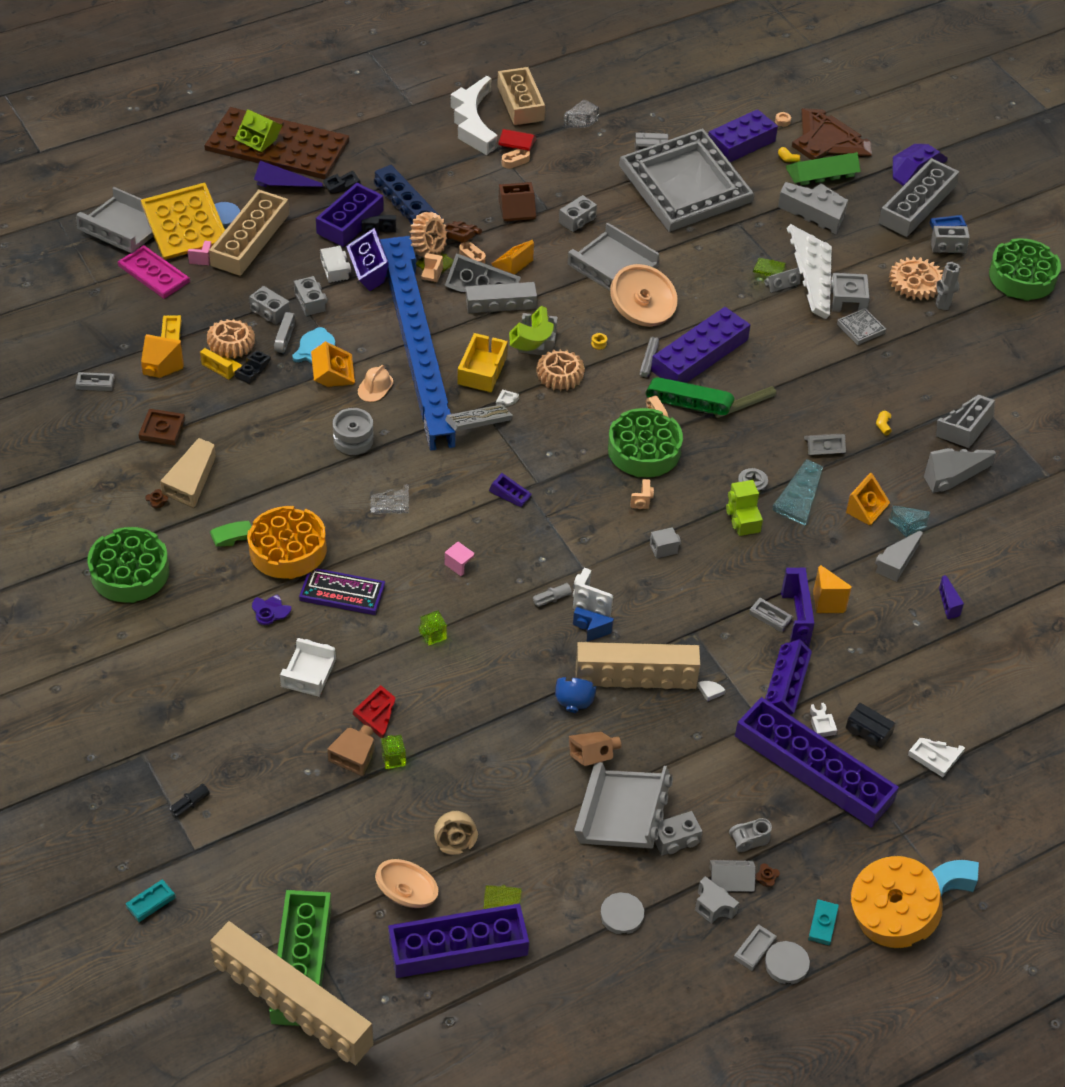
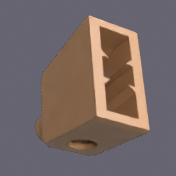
[328,725,375,776]
[569,732,621,766]

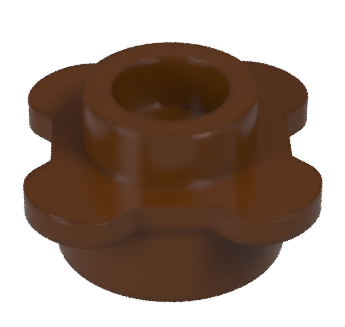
[145,489,168,508]
[755,863,780,887]

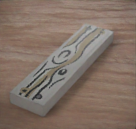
[445,404,513,431]

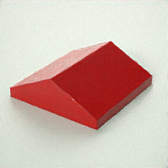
[498,129,537,151]

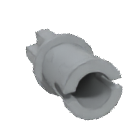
[533,583,572,607]

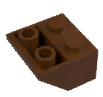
[498,182,536,222]

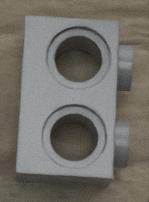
[559,195,597,232]
[294,276,327,316]
[249,286,290,325]

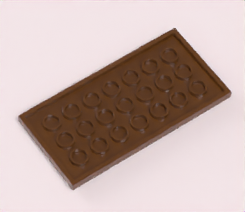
[204,107,349,180]

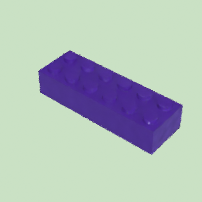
[651,307,751,383]
[388,903,529,978]

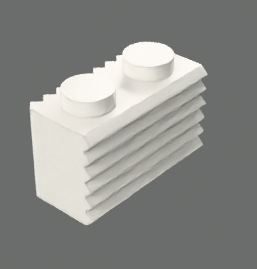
[320,246,351,283]

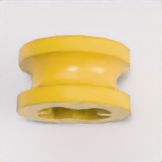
[591,333,607,350]

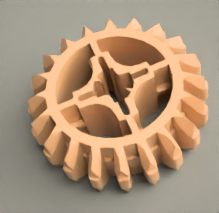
[409,212,448,257]
[207,319,255,359]
[536,349,585,392]

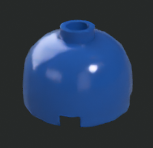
[555,677,597,713]

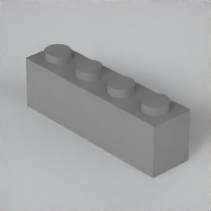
[466,282,537,313]

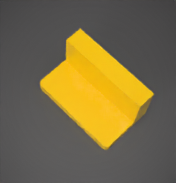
[200,348,242,380]

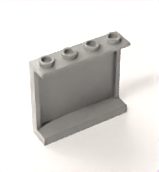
[76,187,154,253]
[568,223,659,291]
[574,762,673,848]

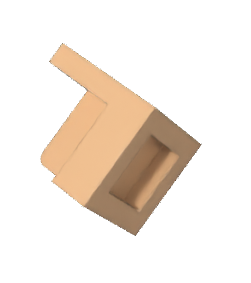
[421,253,443,282]

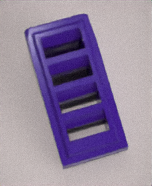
[489,473,532,507]
[939,575,964,619]

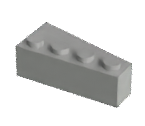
[778,182,848,234]

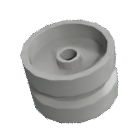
[333,408,374,455]

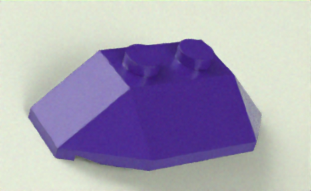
[893,144,948,186]

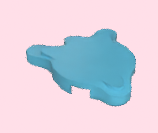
[292,327,335,364]

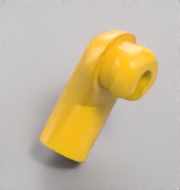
[778,147,800,163]
[876,411,892,436]

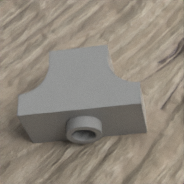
[695,876,739,924]

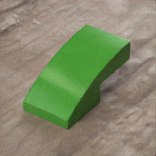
[210,521,252,546]

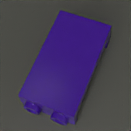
[781,568,815,648]

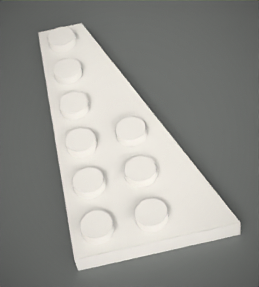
[787,224,832,319]

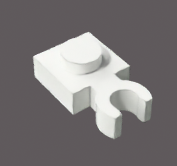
[810,703,837,737]

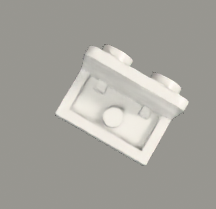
[573,568,613,617]

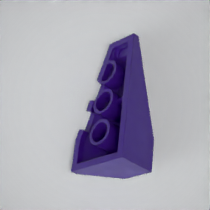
[254,161,324,188]

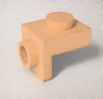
[630,479,654,509]

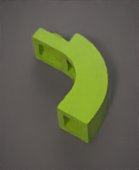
[509,306,554,351]

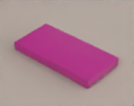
[118,245,190,299]

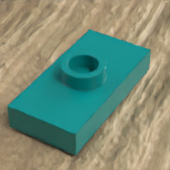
[125,879,176,922]
[808,899,839,946]

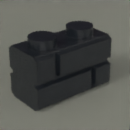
[845,703,896,748]

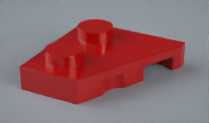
[353,685,396,739]

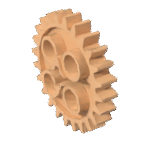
[889,257,943,300]

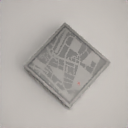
[837,308,886,345]

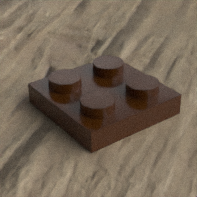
[139,409,185,445]

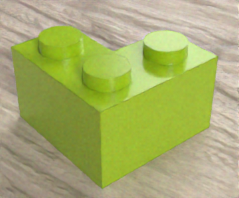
[726,480,763,536]

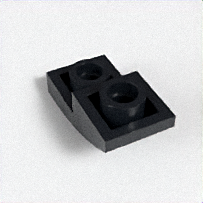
[362,215,397,236]
[235,350,271,384]

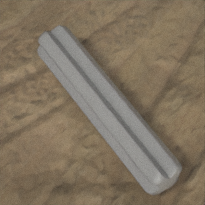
[640,337,659,378]

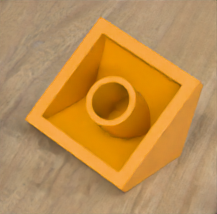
[491,240,534,275]
[846,473,890,525]
[813,565,852,613]

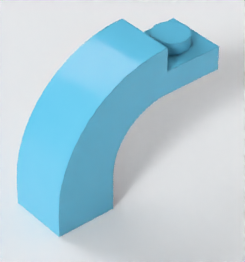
[932,860,979,895]

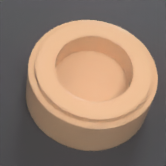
[775,112,791,127]

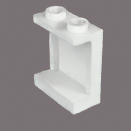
[280,638,336,697]

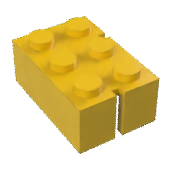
[457,333,508,392]

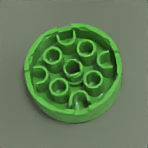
[989,238,1061,301]
[608,408,683,477]
[88,527,169,603]

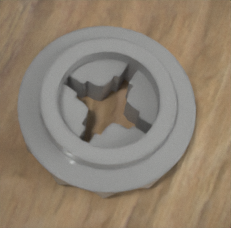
[738,468,768,492]

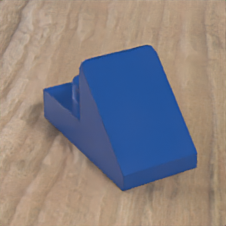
[573,607,614,642]

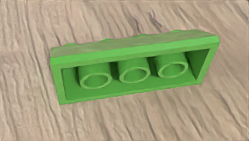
[786,152,861,185]

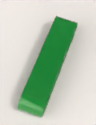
[645,377,735,415]

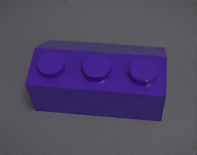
[346,228,389,291]

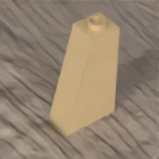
[160,438,216,508]

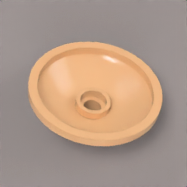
[375,859,438,908]

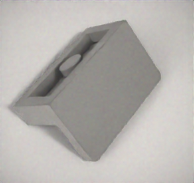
[804,434,846,455]
[709,860,755,891]

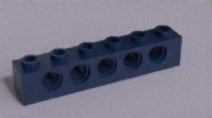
[374,165,444,225]

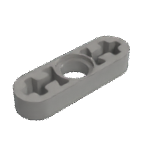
[274,312,296,353]

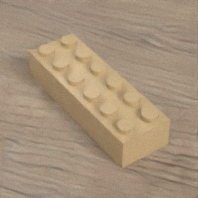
[209,189,289,276]
[576,642,700,689]

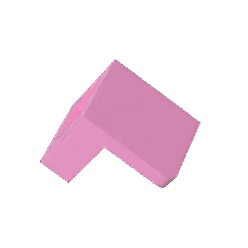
[188,241,212,266]
[445,542,474,576]

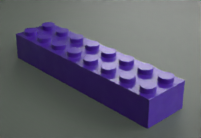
[735,697,899,828]

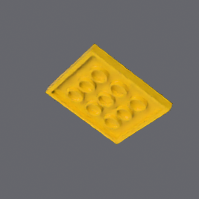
[141,183,225,260]

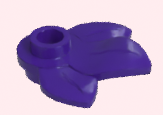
[252,595,291,625]

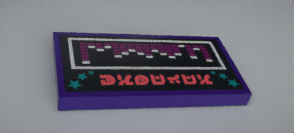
[299,568,385,615]

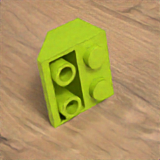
[235,109,282,152]

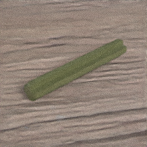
[714,386,776,418]

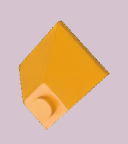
[141,334,184,378]

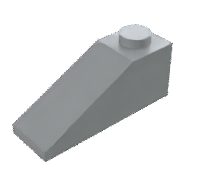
[875,531,923,582]

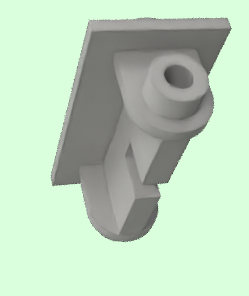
[764,268,800,293]

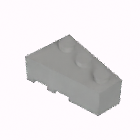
[936,395,995,448]

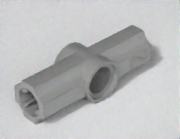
[935,262,961,310]

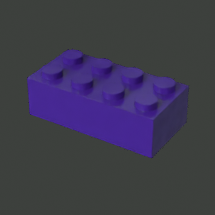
[708,109,778,162]
[316,183,384,247]

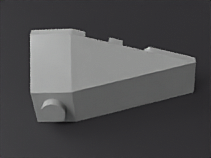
[445,253,521,292]
[924,448,996,493]

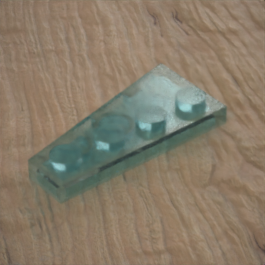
[772,459,823,526]

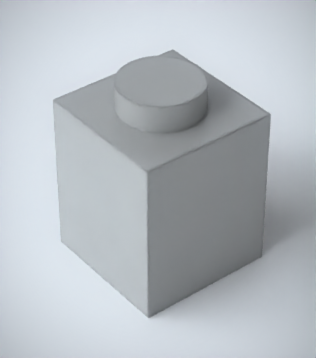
[650,527,681,558]

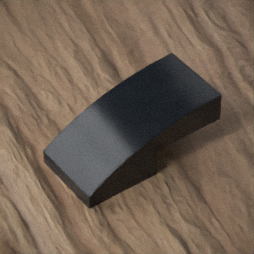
[323,171,361,193]

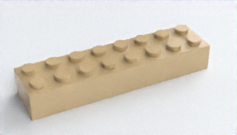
[210,921,373,1066]

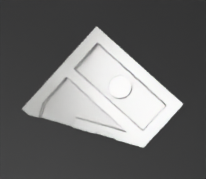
[908,738,965,777]

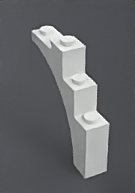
[450,76,498,155]

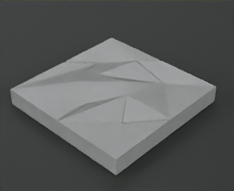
[619,128,754,232]

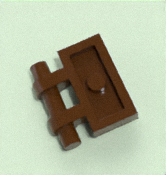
[445,221,482,243]

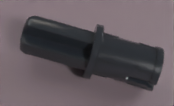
[169,783,210,817]

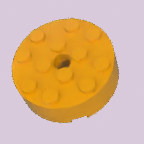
[247,506,327,579]
[851,856,943,948]

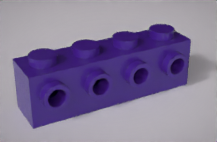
[765,639,812,715]

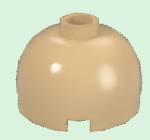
[434,811,478,855]

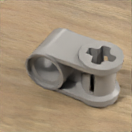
[729,818,772,852]

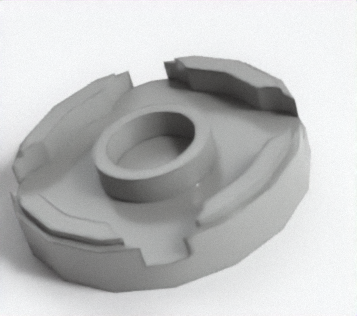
[600,892,644,934]
[765,941,810,984]

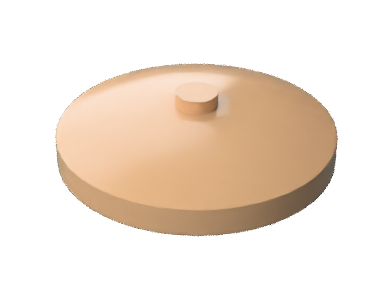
[610,264,677,327]

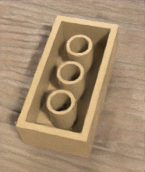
[497,67,545,125]

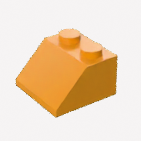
[311,341,355,387]

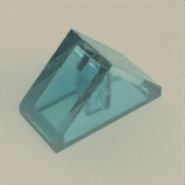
[889,505,930,537]

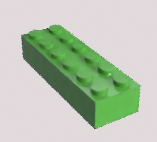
[269,890,332,1026]

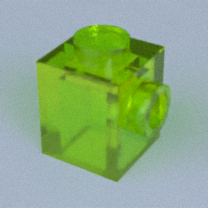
[418,610,447,646]
[381,735,406,769]

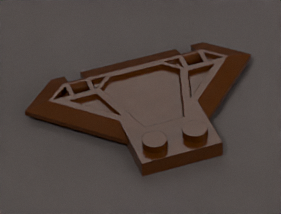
[791,108,872,160]

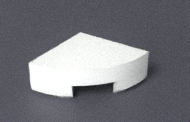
[496,389,519,407]
[697,681,725,701]

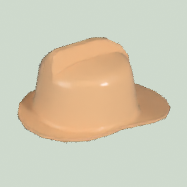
[358,365,394,402]

